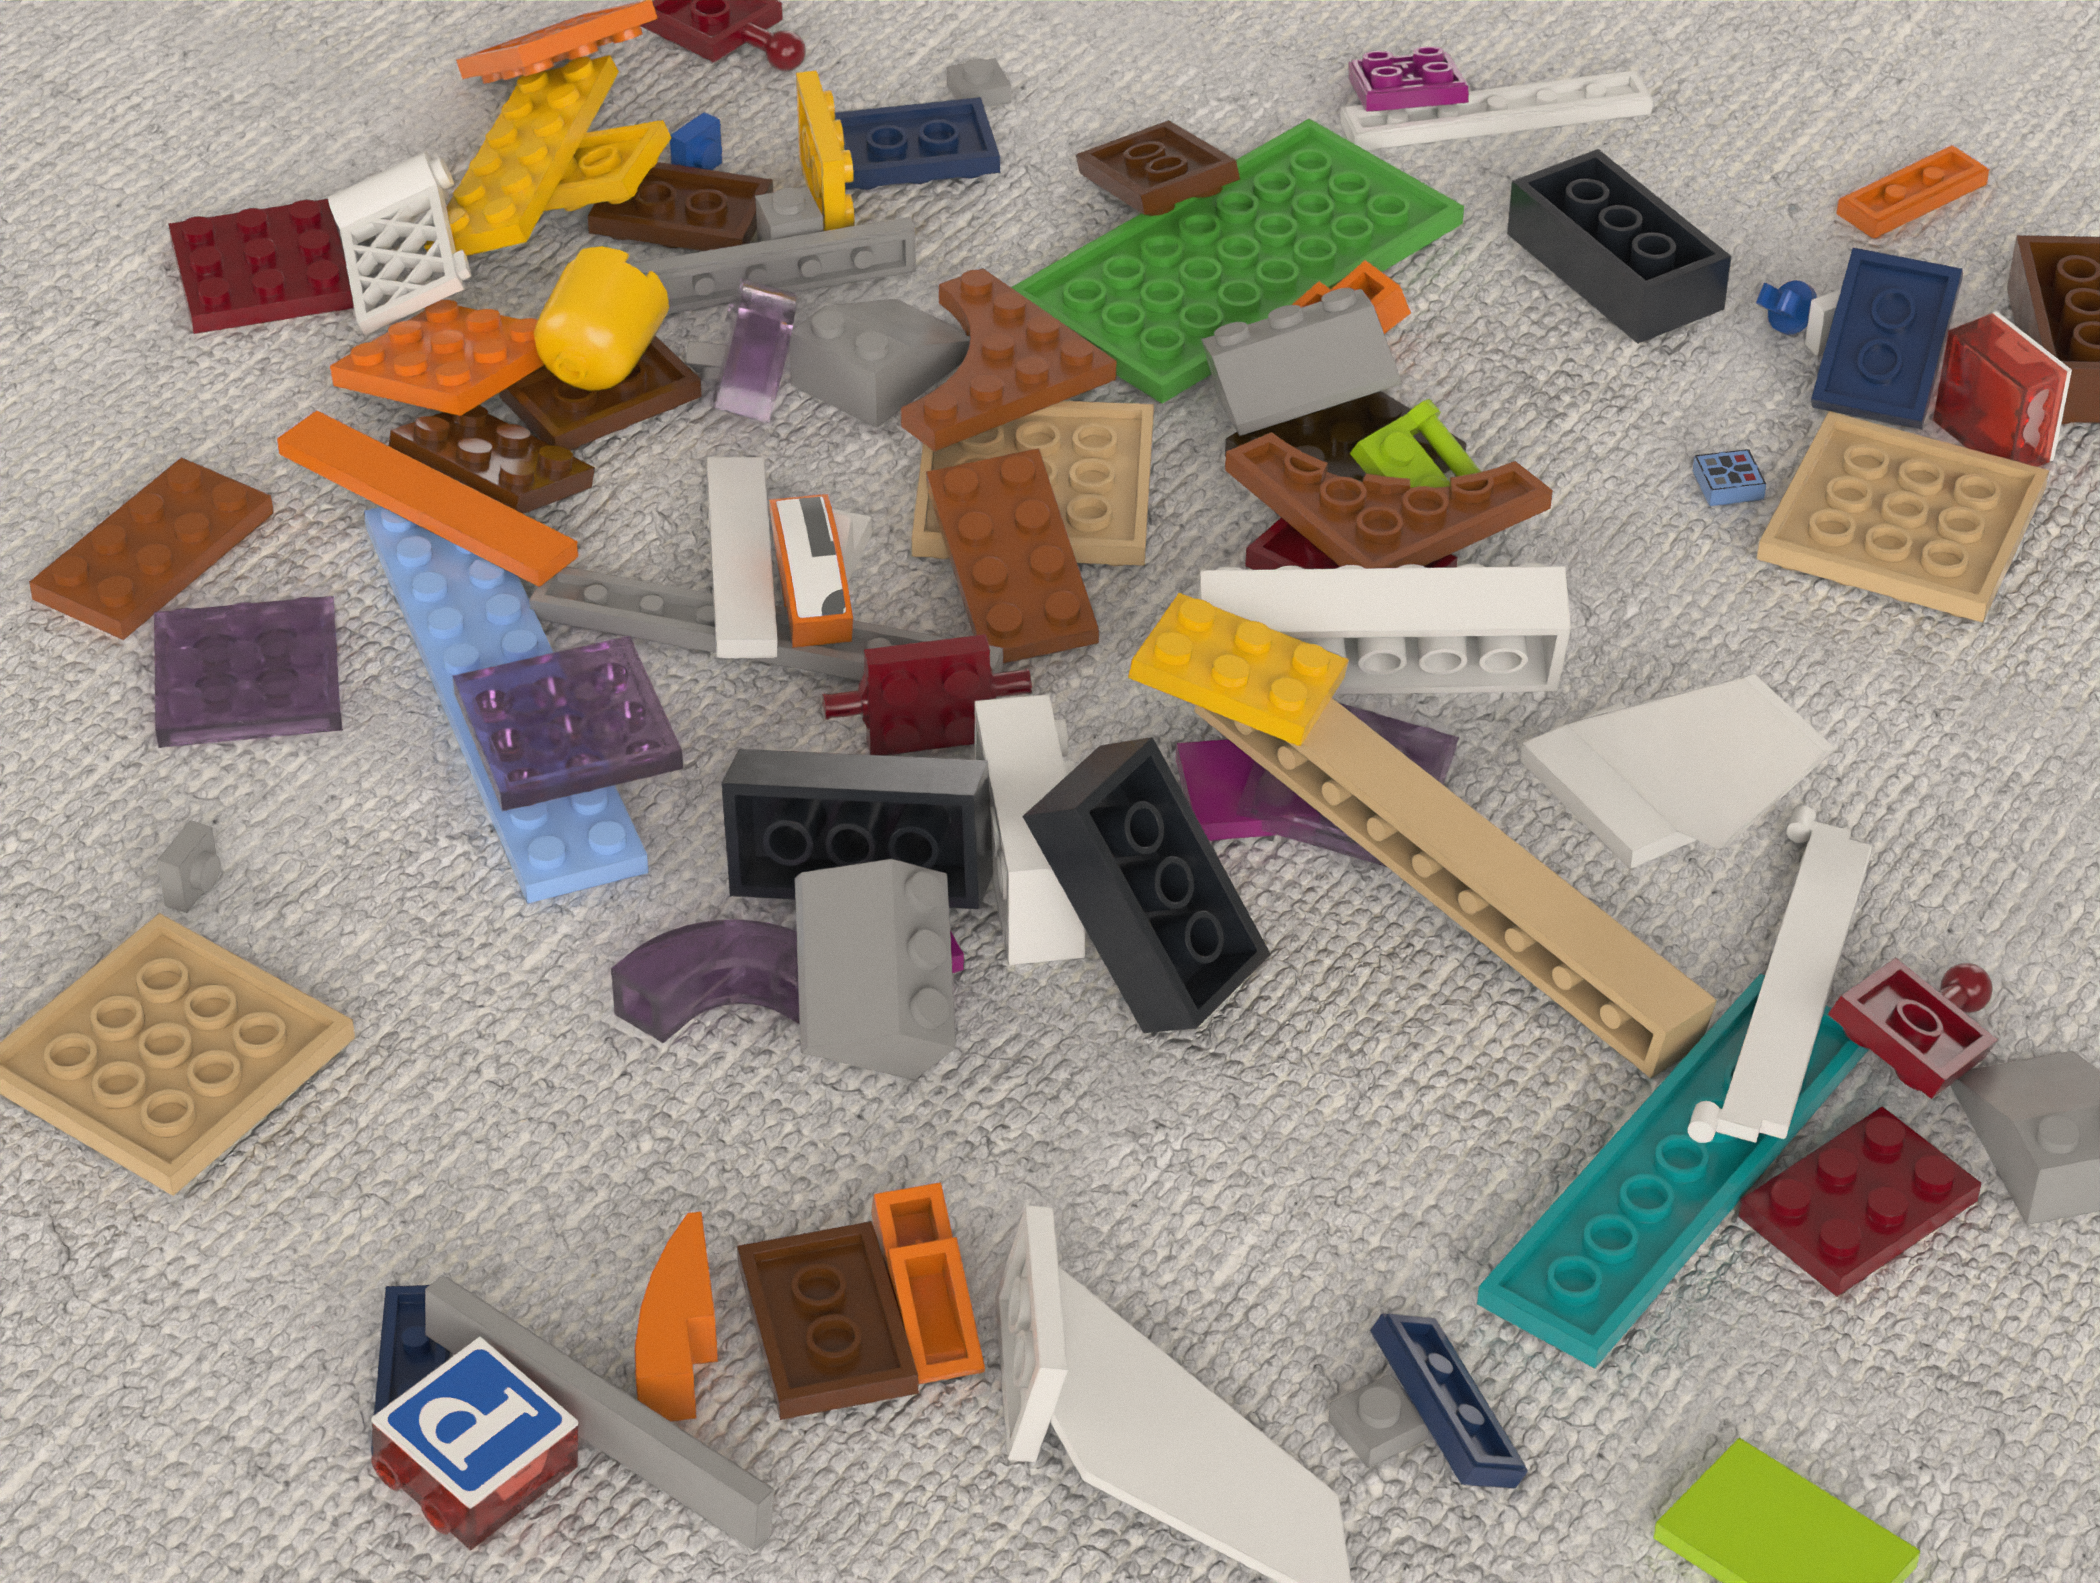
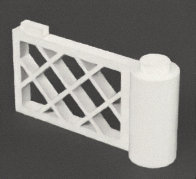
[328,151,471,335]

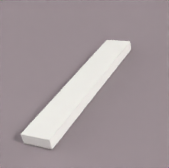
[1340,71,1653,151]
[707,457,778,658]

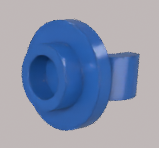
[1756,280,1817,335]

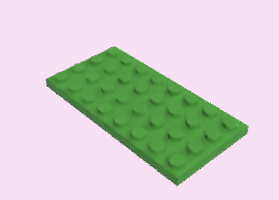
[1011,119,1464,404]

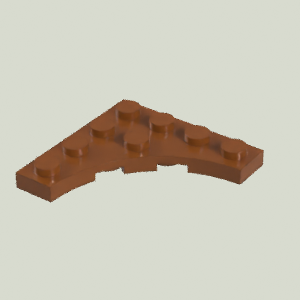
[901,268,1116,452]
[1225,432,1553,569]

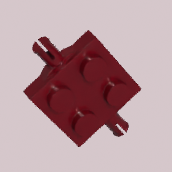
[822,634,1032,756]

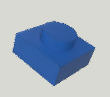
[670,112,722,170]

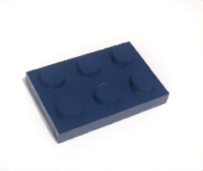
[835,97,1000,190]
[1811,248,1963,430]

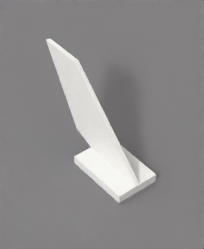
[1520,674,1836,869]
[995,1205,1352,1583]

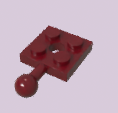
[640,0,806,71]
[1828,957,1998,1099]

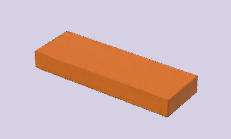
[1837,145,1990,239]

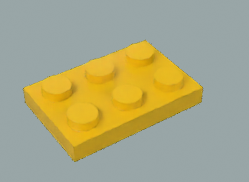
[796,70,855,231]
[544,120,672,211]
[1128,593,1349,747]

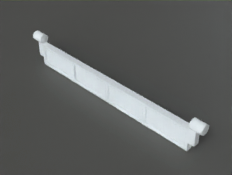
[1688,805,1872,1143]

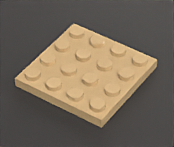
[911,401,1154,566]
[1757,411,2049,622]
[0,913,355,1196]

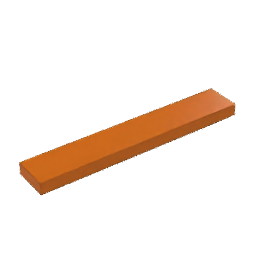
[277,410,578,587]

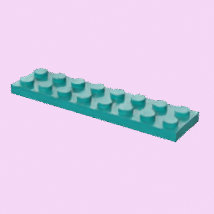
[1477,973,1869,1369]

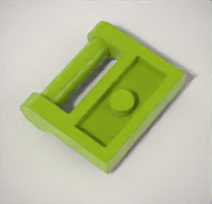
[1350,399,1481,488]

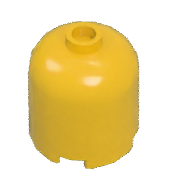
[534,246,669,391]

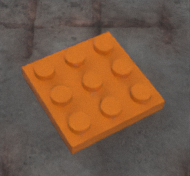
[456,0,658,84]
[330,300,544,416]

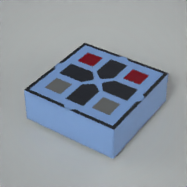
[1692,449,1766,506]

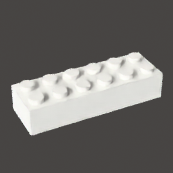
[1198,563,1571,694]

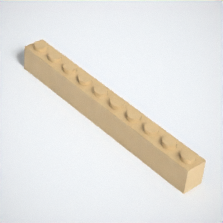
[1194,698,1717,1078]

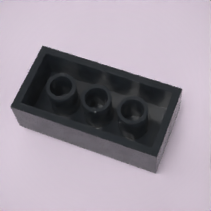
[1507,149,1732,344]
[1022,737,1271,1033]
[721,749,993,909]

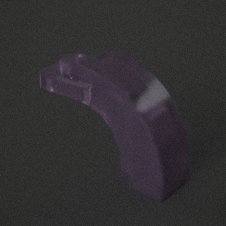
[710,278,796,423]
[611,919,800,1043]

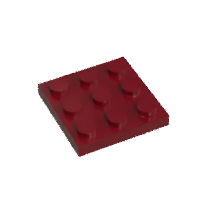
[168,199,354,334]

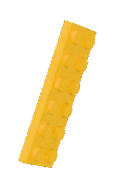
[424,55,619,256]

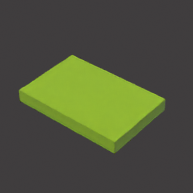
[1653,1437,1921,1583]

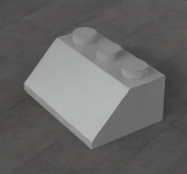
[1201,288,1402,436]
[795,859,956,1080]

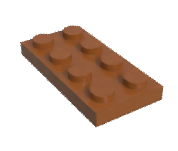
[926,448,1099,664]
[29,457,274,640]

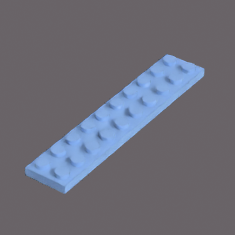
[364,507,649,904]

